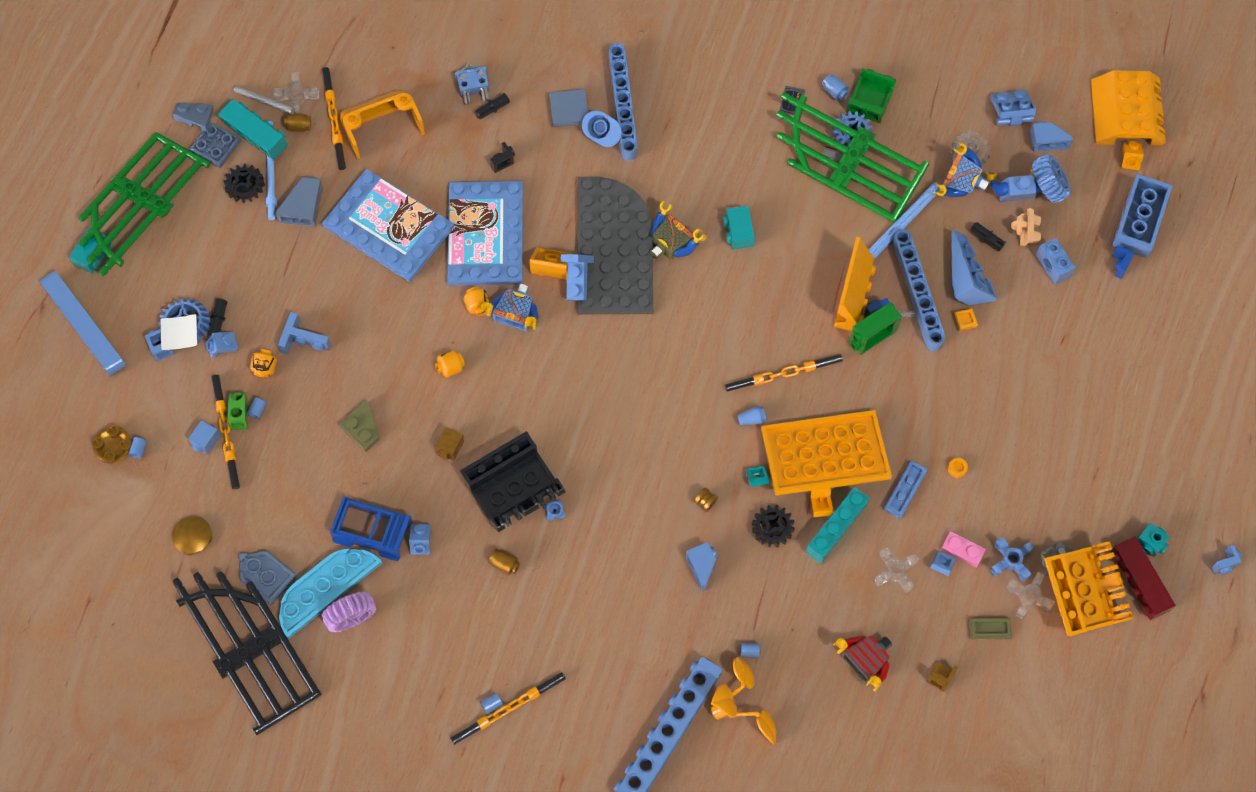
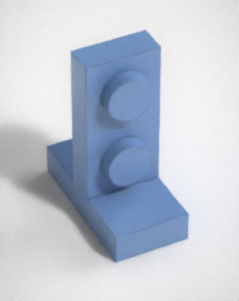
[561,254,594,301]
[278,312,331,354]

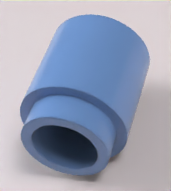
[822,74,849,100]

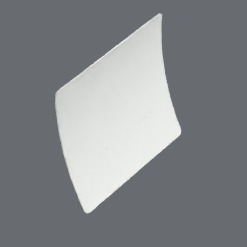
[161,314,197,350]

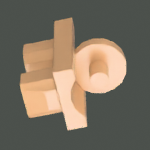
[1011,208,1041,246]

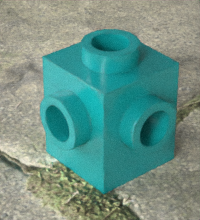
[1138,522,1170,557]

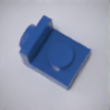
[1112,246,1134,279]

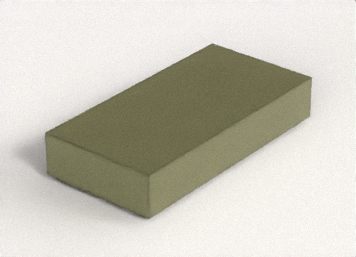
[969,618,1012,639]

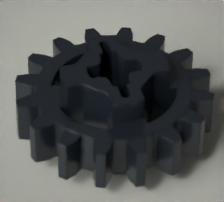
[224,164,265,203]
[752,505,795,548]

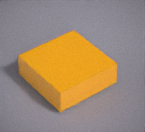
[953,308,978,331]

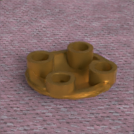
[92,425,132,464]
[172,516,212,555]

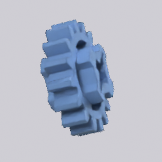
[832,111,872,147]

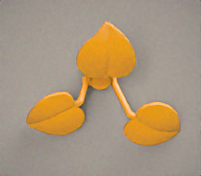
[711,656,777,745]

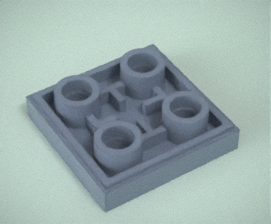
[549,89,588,127]
[189,122,241,168]

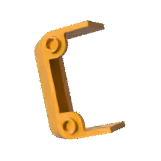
[340,89,425,160]

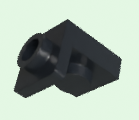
[490,141,515,173]

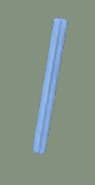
[869,182,940,259]

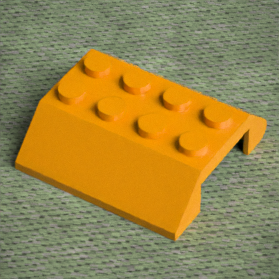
[1091,70,1166,146]
[1044,541,1134,637]

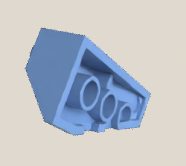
[951,230,997,305]

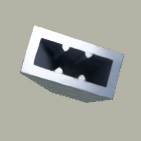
[276,176,323,227]

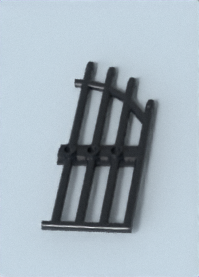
[173,571,322,735]

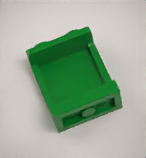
[846,68,896,123]

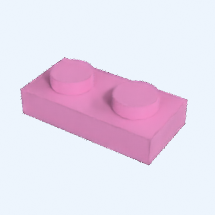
[941,531,986,568]

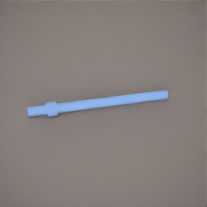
[266,121,277,220]

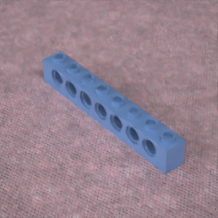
[614,657,723,792]

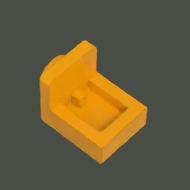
[1121,141,1144,170]
[810,488,833,517]

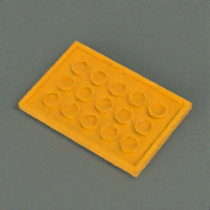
[761,410,892,496]

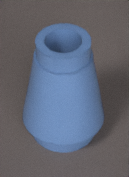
[737,405,767,426]

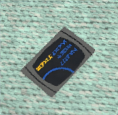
[780,86,805,116]

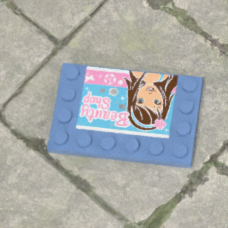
[322,169,455,283]
[447,181,523,285]

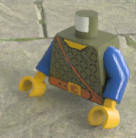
[650,201,707,259]

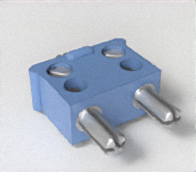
[455,63,489,105]

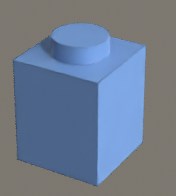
[188,420,221,454]

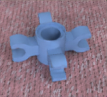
[990,537,1035,582]

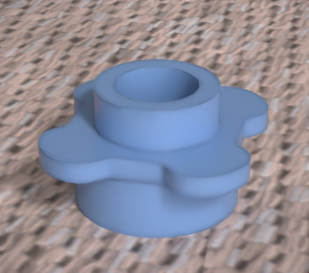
[544,500,566,521]

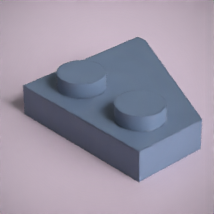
[173,102,214,131]

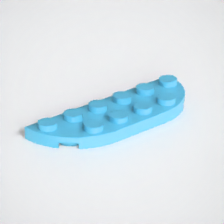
[279,548,383,639]

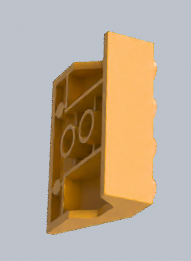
[834,237,876,331]

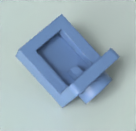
[206,332,238,358]
[409,524,431,555]
[1211,544,1241,575]

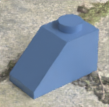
[1030,122,1073,152]
[686,542,718,591]

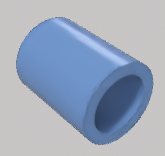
[247,397,267,419]
[128,437,147,459]
[741,643,760,658]
[480,693,503,714]

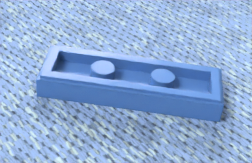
[884,460,928,519]

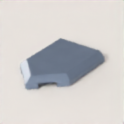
[239,551,297,605]

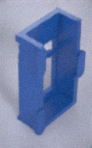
[330,496,412,561]

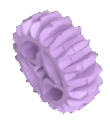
[322,592,376,632]

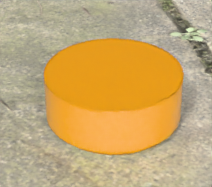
[948,458,968,478]

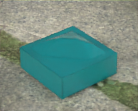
[746,465,770,487]

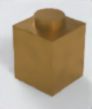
[435,427,464,461]

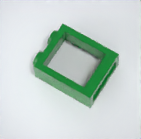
[850,302,902,355]

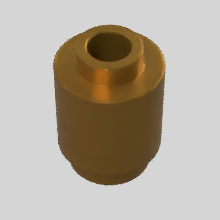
[284,113,311,132]
[489,549,520,575]

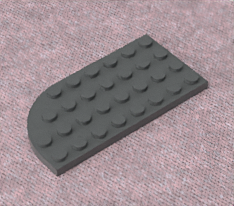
[578,177,653,315]

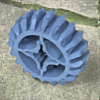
[1032,154,1071,203]
[159,297,211,342]

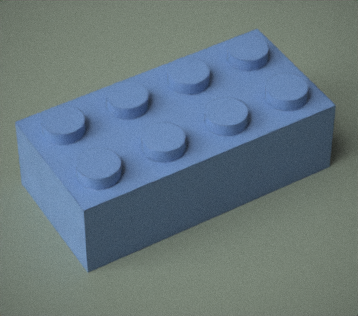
[1112,174,1173,258]

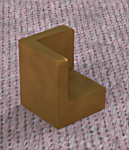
[926,661,958,692]

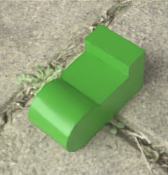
[227,392,248,430]

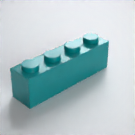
[218,99,288,160]
[806,487,870,564]

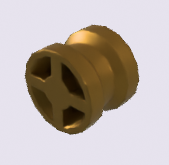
[694,487,718,512]

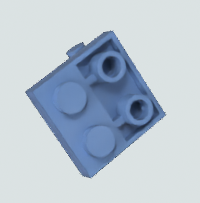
[991,90,1036,126]

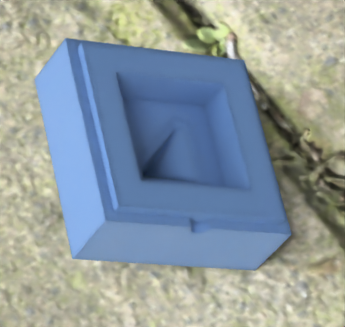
[930,551,956,576]

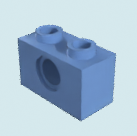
[1036,238,1076,285]

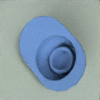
[582,110,622,147]

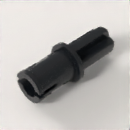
[475,93,510,119]
[970,222,1006,252]
[209,299,228,335]

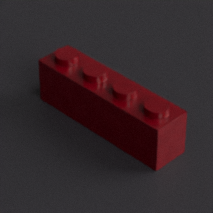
[1110,536,1176,620]

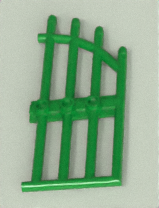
[776,92,930,223]
[78,132,211,277]

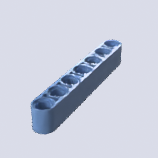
[609,43,637,161]
[892,229,945,351]
[39,270,126,376]

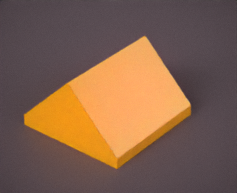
[530,247,573,280]

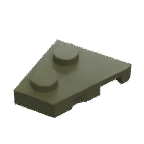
[339,400,380,452]

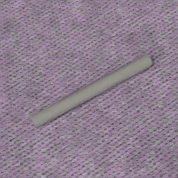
[234,85,295,114]

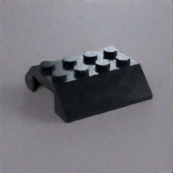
[460,431,566,533]

